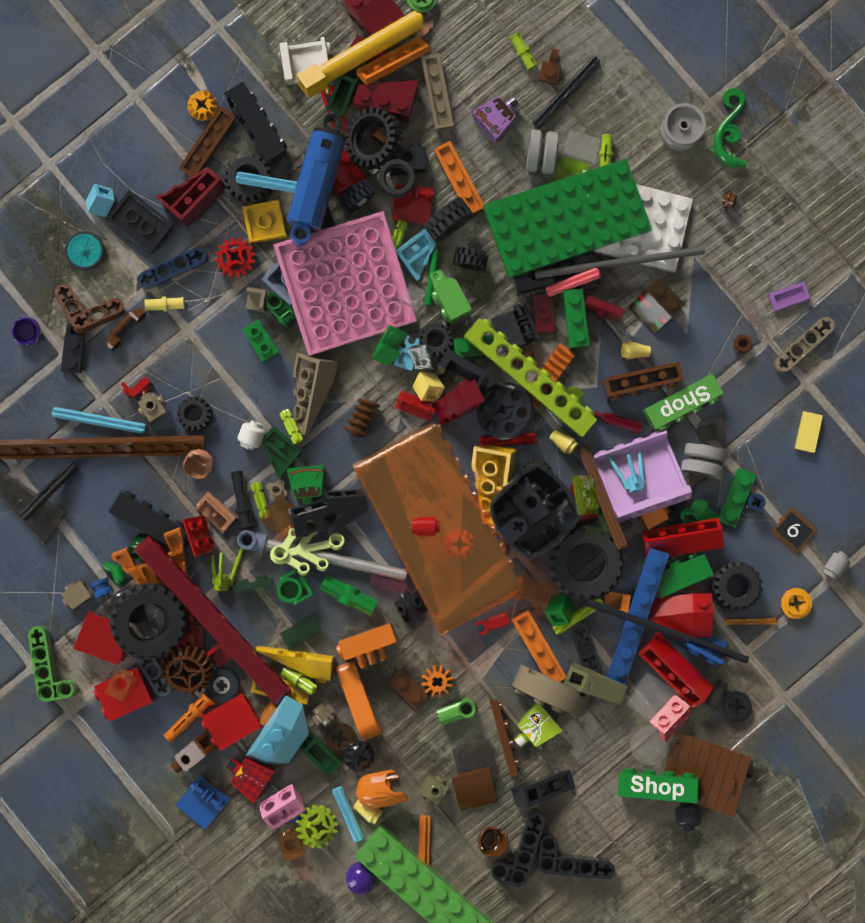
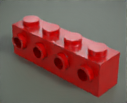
[642,518,724,557]
[638,632,714,709]

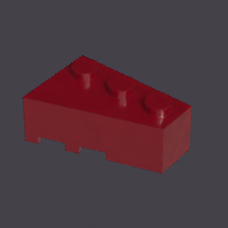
[353,80,418,123]
[155,167,226,228]
[433,379,485,425]

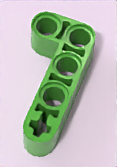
[28,626,78,702]

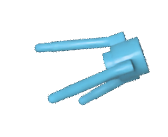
[608,453,646,493]

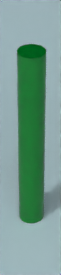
[424,249,440,306]

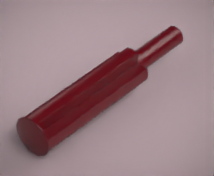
[592,410,642,434]

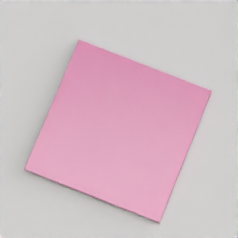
[273,211,417,356]

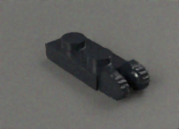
[61,320,85,374]

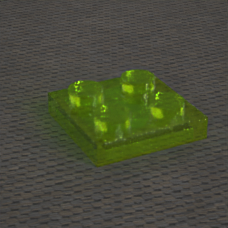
[572,475,599,515]

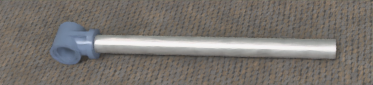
[237,530,407,581]

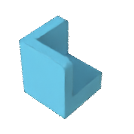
[86,184,115,217]

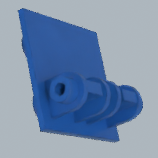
[176,775,230,830]

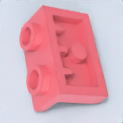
[650,695,691,743]

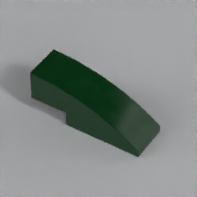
[326,63,366,117]
[299,725,343,777]

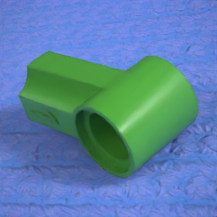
[437,698,476,726]

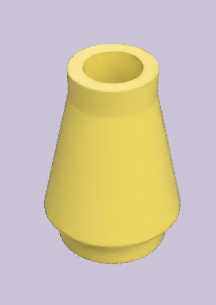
[621,341,651,360]
[549,429,579,456]
[353,800,383,825]

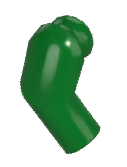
[102,561,126,587]

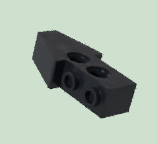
[287,488,368,538]

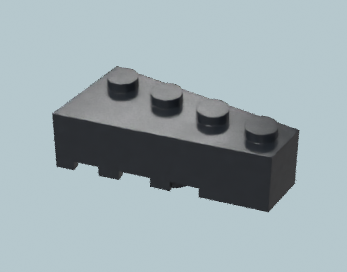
[223,81,288,166]

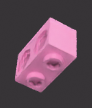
[259,784,306,831]

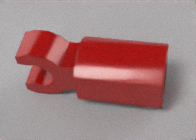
[475,612,510,635]

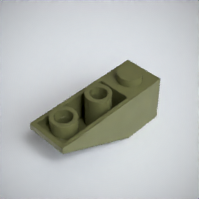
[564,663,628,704]

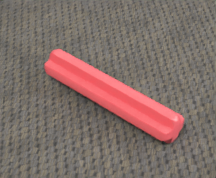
[546,268,601,297]

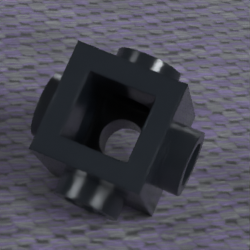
[394,590,428,623]

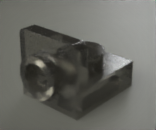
[408,343,439,371]

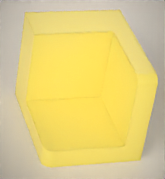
[413,372,445,402]

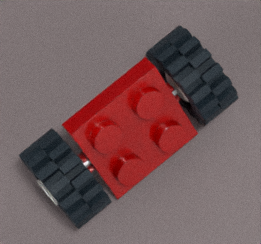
[304,149,376,213]

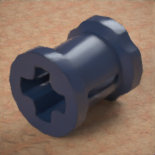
[745,494,766,511]

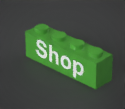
[643,373,724,431]

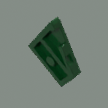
[262,426,303,478]

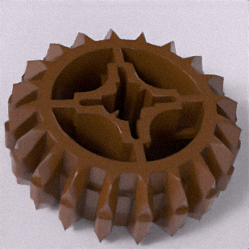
[161,644,214,695]

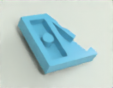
[396,229,436,281]

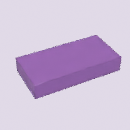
[768,281,811,313]

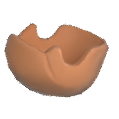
[183,449,214,479]

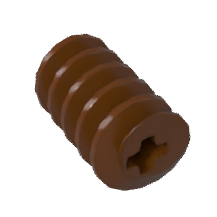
[343,398,381,440]

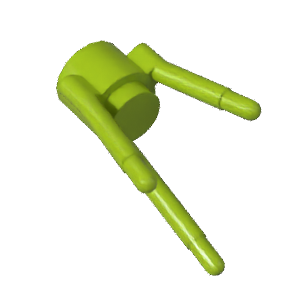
[210,548,244,591]

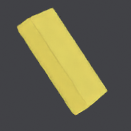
[795,411,823,453]

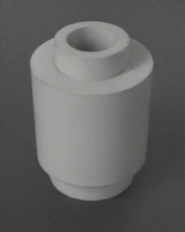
[823,551,851,581]

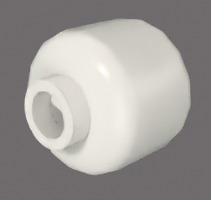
[237,420,266,450]

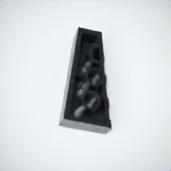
[109,490,187,546]

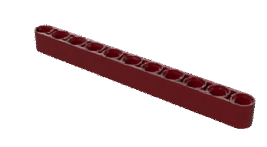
[134,535,292,706]

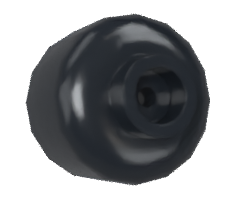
[675,802,701,831]

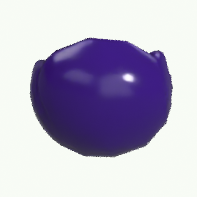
[11,317,42,346]
[346,862,375,895]

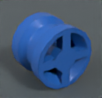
[89,577,113,599]

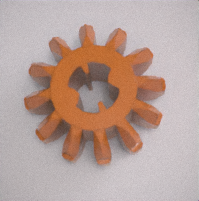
[421,665,454,698]

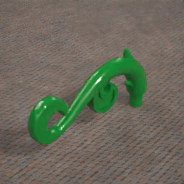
[709,88,747,168]

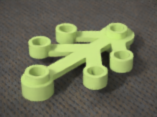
[270,528,344,576]

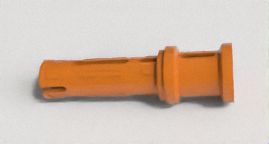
[164,691,215,743]

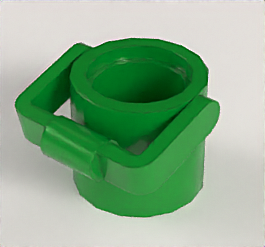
[277,569,312,605]

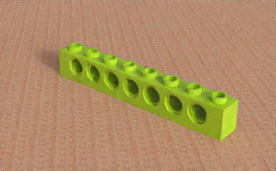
[463,319,597,437]

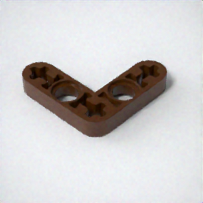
[55,284,125,333]

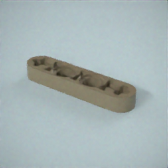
[774,317,835,373]

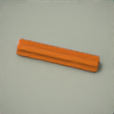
[418,815,431,865]

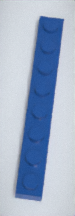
[606,548,669,685]

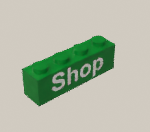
[618,768,700,803]

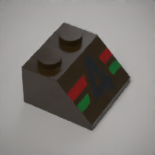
[628,277,686,334]

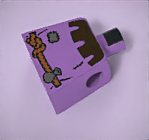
[472,96,519,144]

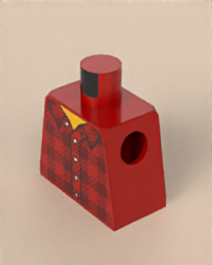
[226,757,276,803]

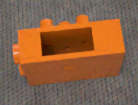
[336,622,397,668]

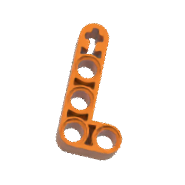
[336,660,383,741]

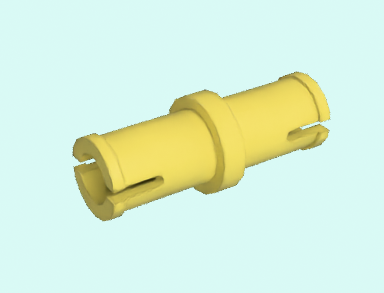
[145,297,185,312]

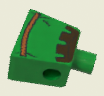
[287,465,325,505]

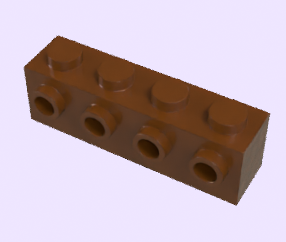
[602,362,684,401]

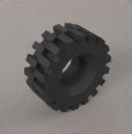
[424,197,473,242]

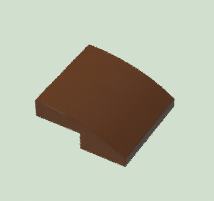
[451,766,498,811]

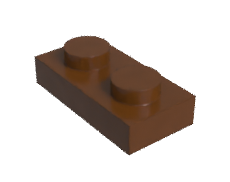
[388,668,429,709]

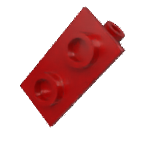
[395,391,435,421]

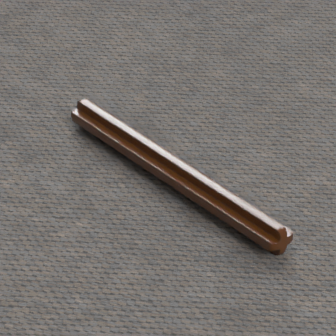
[578,445,628,550]

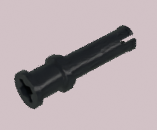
[230,471,255,530]

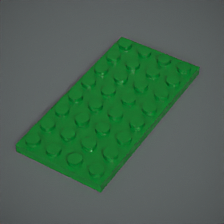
[483,158,652,279]

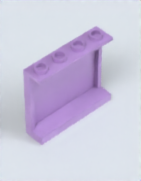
[594,431,692,523]

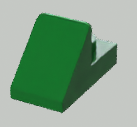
[371,324,407,366]

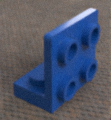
[682,634,728,666]

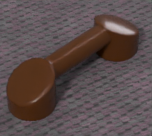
[106,308,147,352]

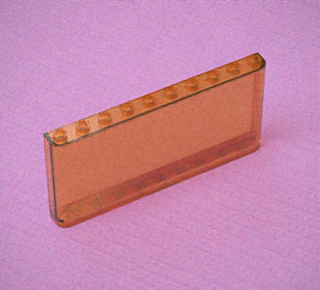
[352,422,526,635]

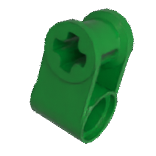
[265,292,296,329]

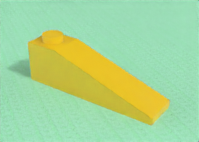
[472,445,517,526]

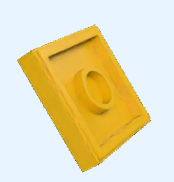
[242,199,287,245]

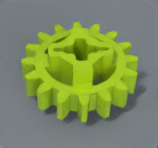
[295,805,338,849]

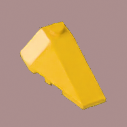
[256,646,335,683]

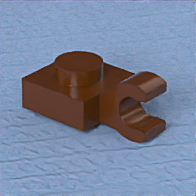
[538,48,561,85]

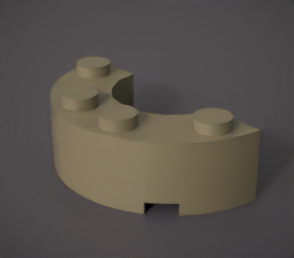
[512,664,592,719]

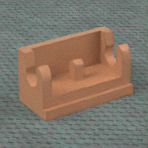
[195,492,238,534]

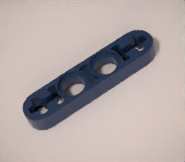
[138,247,208,290]

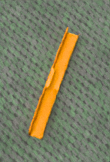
[726,618,778,625]

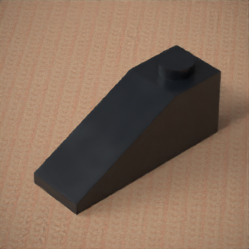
[511,769,575,807]

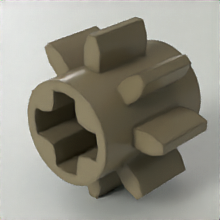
[311,702,335,727]

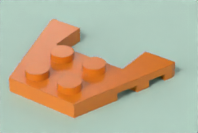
[111,527,187,592]

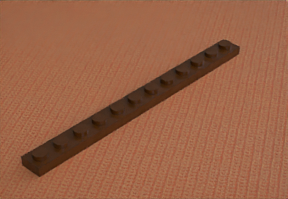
[0,435,206,460]

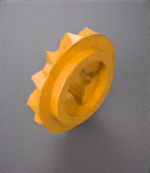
[187,90,218,121]
[781,588,812,619]

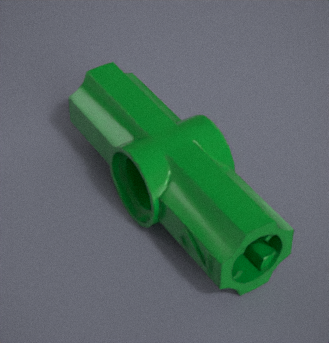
[320,575,378,616]

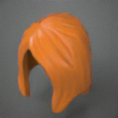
[356,770,409,808]

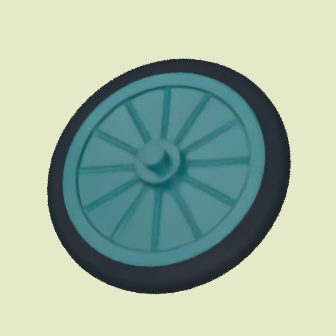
[64,231,105,271]

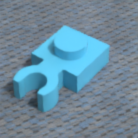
[394,335,419,371]

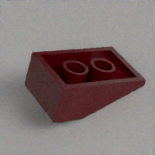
[344,0,405,36]

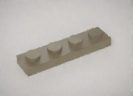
[421,53,454,131]

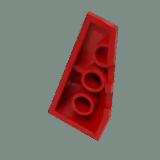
[631,593,713,638]

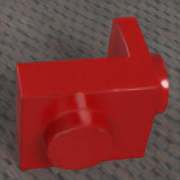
[121,377,153,400]

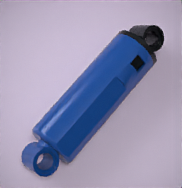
[287,113,346,247]

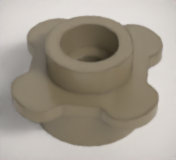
[266,479,288,501]

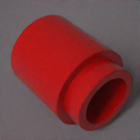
[412,517,440,536]

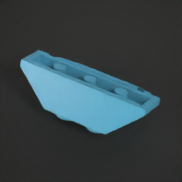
[246,696,309,765]

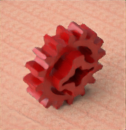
[215,237,257,279]

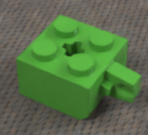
[430,269,472,326]

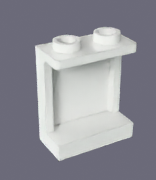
[279,37,331,86]

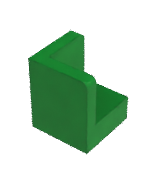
[545,594,575,626]

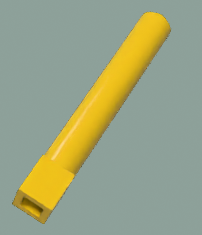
[296,11,425,99]

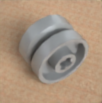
[660,103,706,152]
[526,129,558,174]
[680,443,728,479]

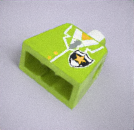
[514,702,563,748]

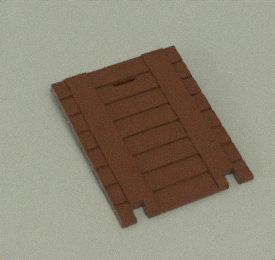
[664,731,752,817]

